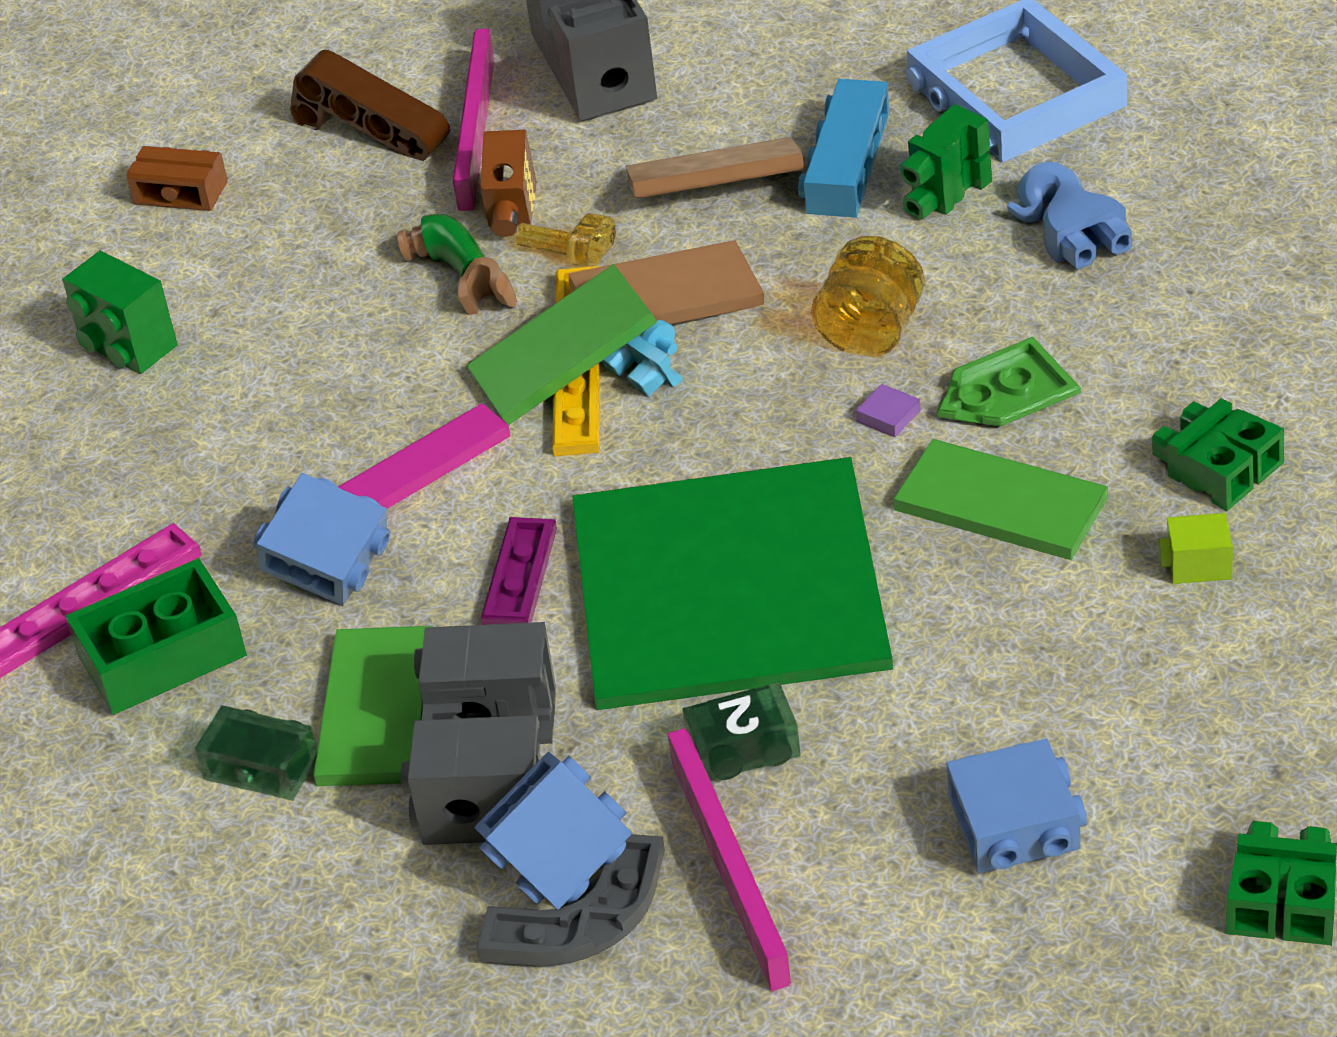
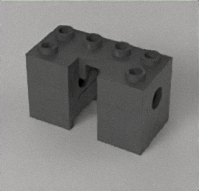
[526,0,657,121]
[401,622,556,845]

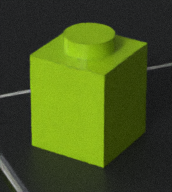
[1158,513,1233,584]

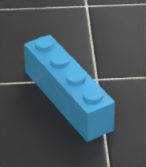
[798,79,890,218]

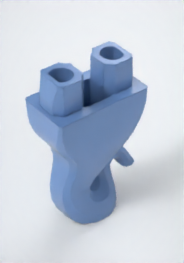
[1007,161,1132,270]

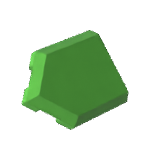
[937,336,1081,427]

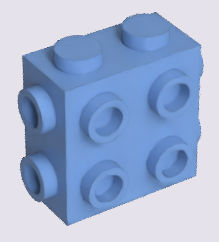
[254,473,391,606]
[946,738,1087,874]
[474,751,632,910]

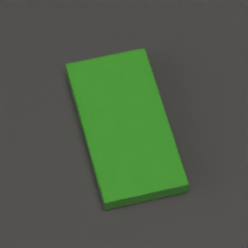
[467,264,657,425]
[894,439,1108,560]
[314,626,432,786]

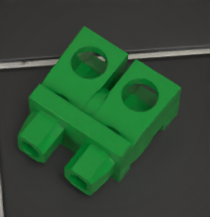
[899,104,992,220]
[1152,398,1284,512]
[1225,821,1337,946]

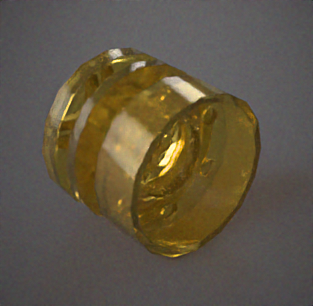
[811,236,926,357]

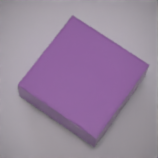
[856,384,921,437]

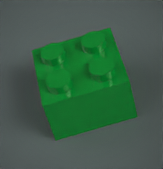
[62,250,178,374]

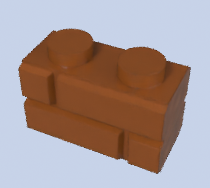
[127,146,228,211]

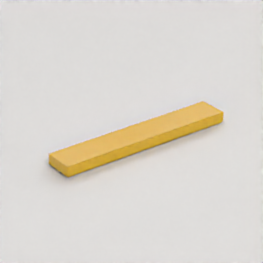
[552,266,600,456]

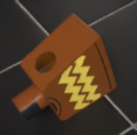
[480,130,537,237]

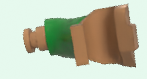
[397,214,517,315]

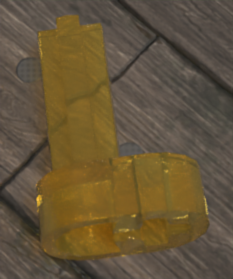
[516,213,616,267]

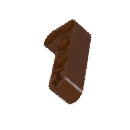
[290,50,450,161]

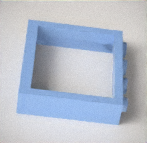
[905,0,1127,163]

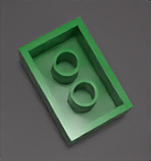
[65,558,247,715]

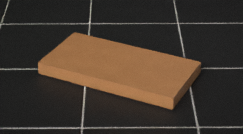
[625,137,804,198]
[569,240,764,324]

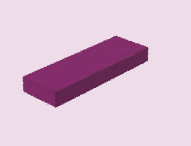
[480,517,557,625]

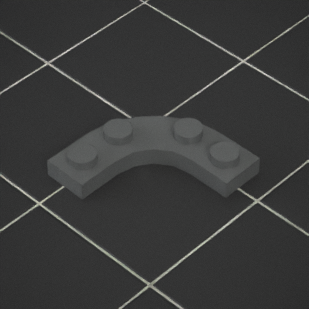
[476,834,665,966]

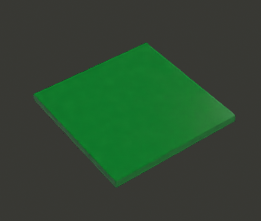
[572,457,893,710]

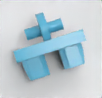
[601,320,683,397]

